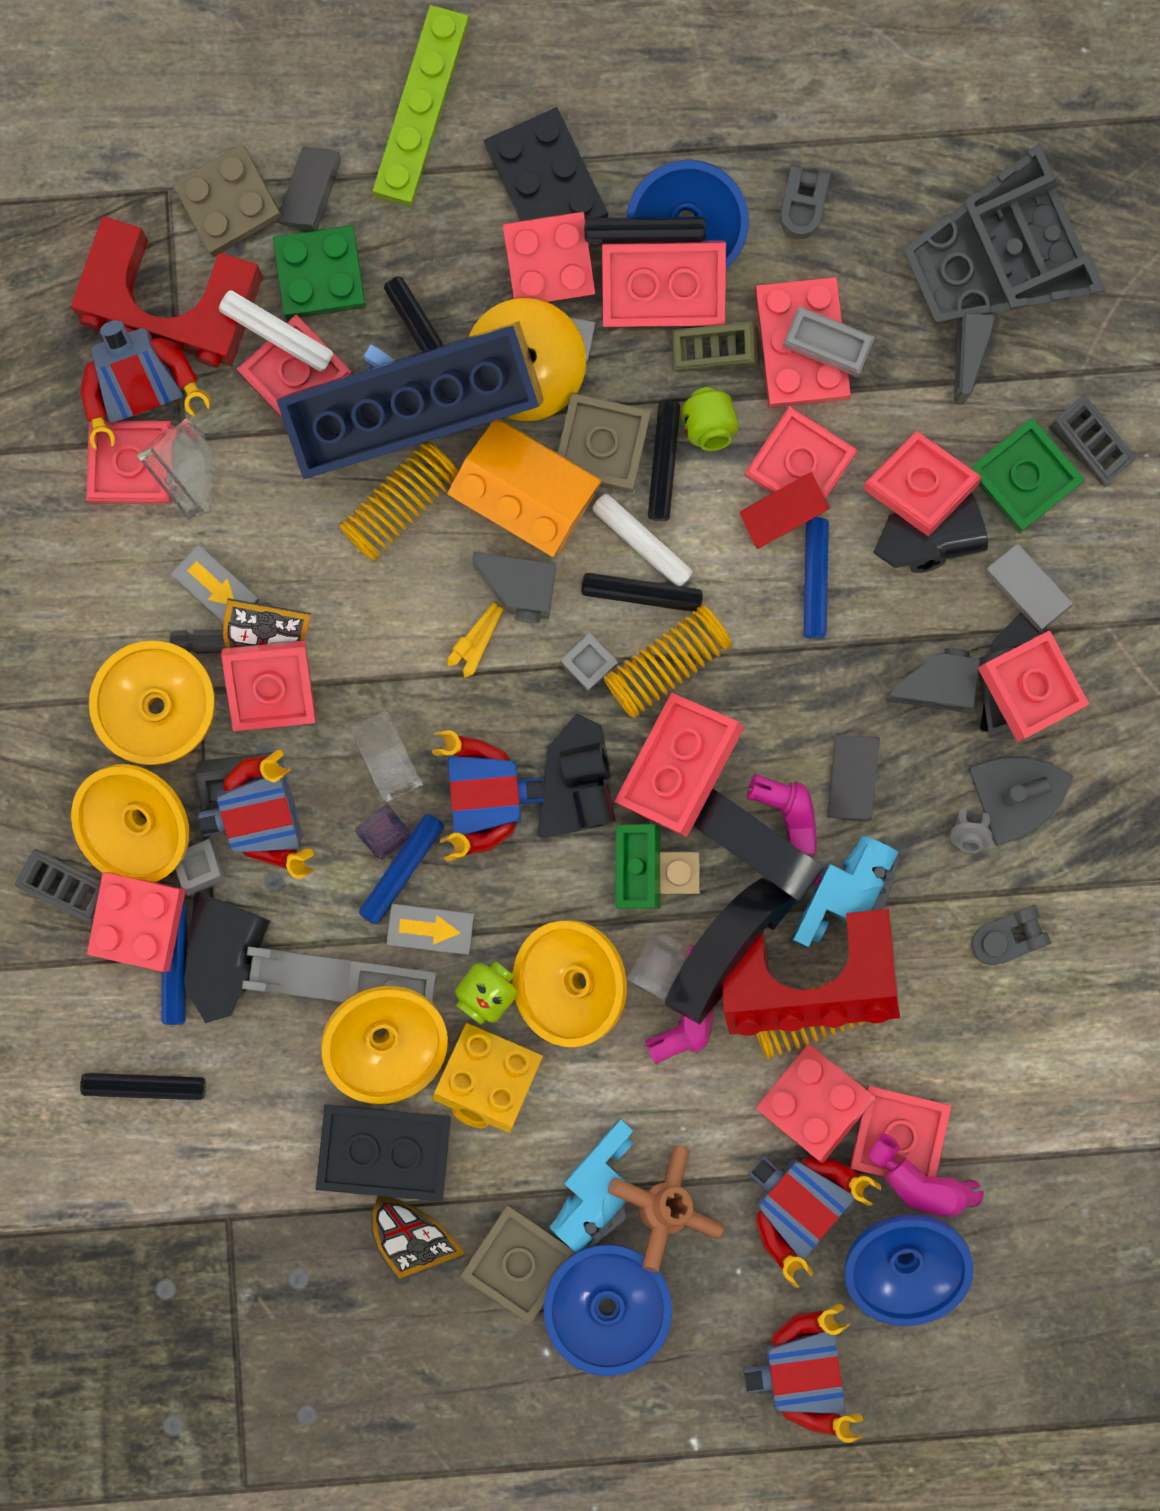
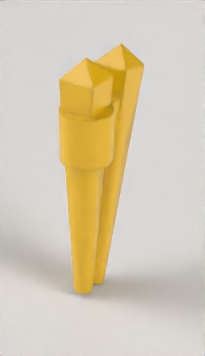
[446,602,504,678]

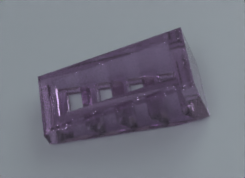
[355,805,411,860]

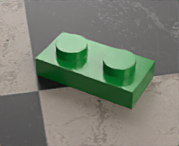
[615,824,660,909]

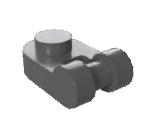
[780,164,831,239]
[971,904,1052,965]

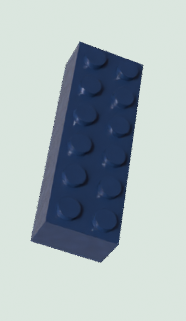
[276,321,544,480]

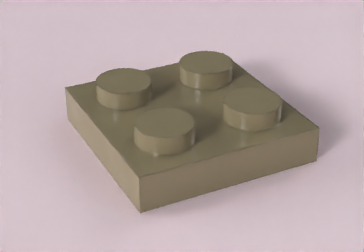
[173,143,283,257]
[557,393,651,493]
[460,1204,576,1325]

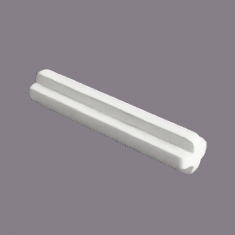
[218,291,333,371]
[592,494,693,586]

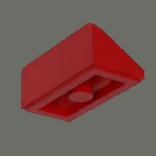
[739,471,831,549]

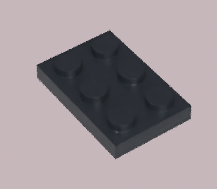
[484,107,608,221]
[316,1104,451,1202]

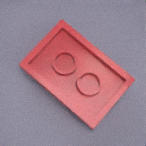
[602,241,726,327]
[755,277,851,408]
[614,692,744,838]

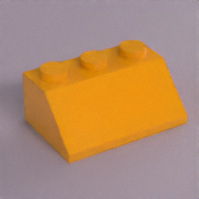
[447,419,602,557]

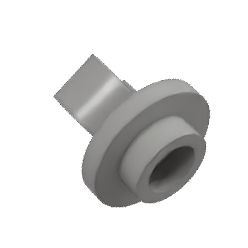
[950,809,993,853]

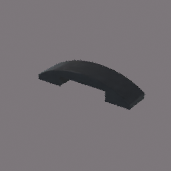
[693,789,824,902]
[665,878,797,1025]

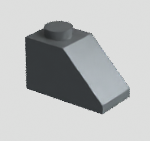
[472,552,556,623]
[886,648,980,713]

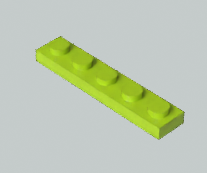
[372,5,469,208]

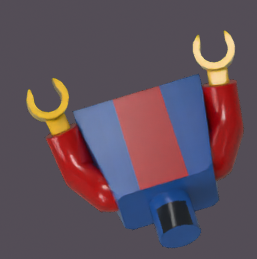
[432,730,544,862]

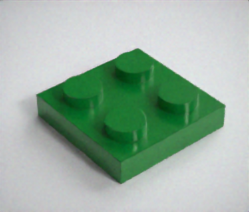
[273,225,366,320]
[970,417,1085,534]

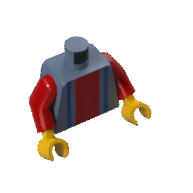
[80,320,211,450]
[198,750,315,879]
[748,1156,881,1288]
[743,1304,863,1443]

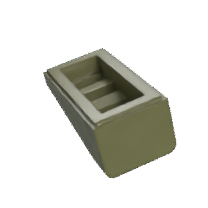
[672,321,760,372]

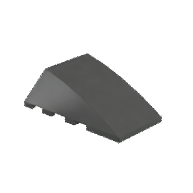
[904,143,1105,324]

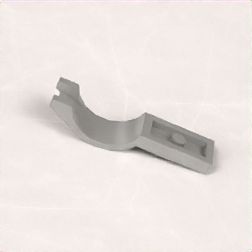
[242,946,436,1002]

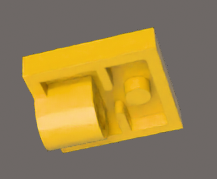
[432,1022,543,1134]

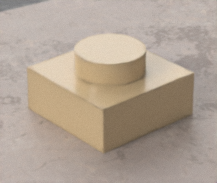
[660,852,700,895]

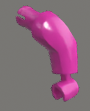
[746,773,821,886]
[645,946,714,1065]
[869,1133,984,1217]

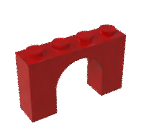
[71,216,263,368]
[722,909,900,1036]

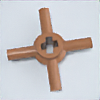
[608,1146,724,1273]

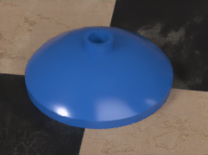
[626,159,749,269]
[844,1215,974,1326]
[544,1244,672,1376]

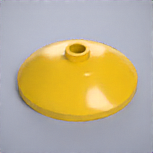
[469,298,586,422]
[89,640,215,766]
[71,764,189,882]
[512,920,627,1047]
[321,986,448,1104]

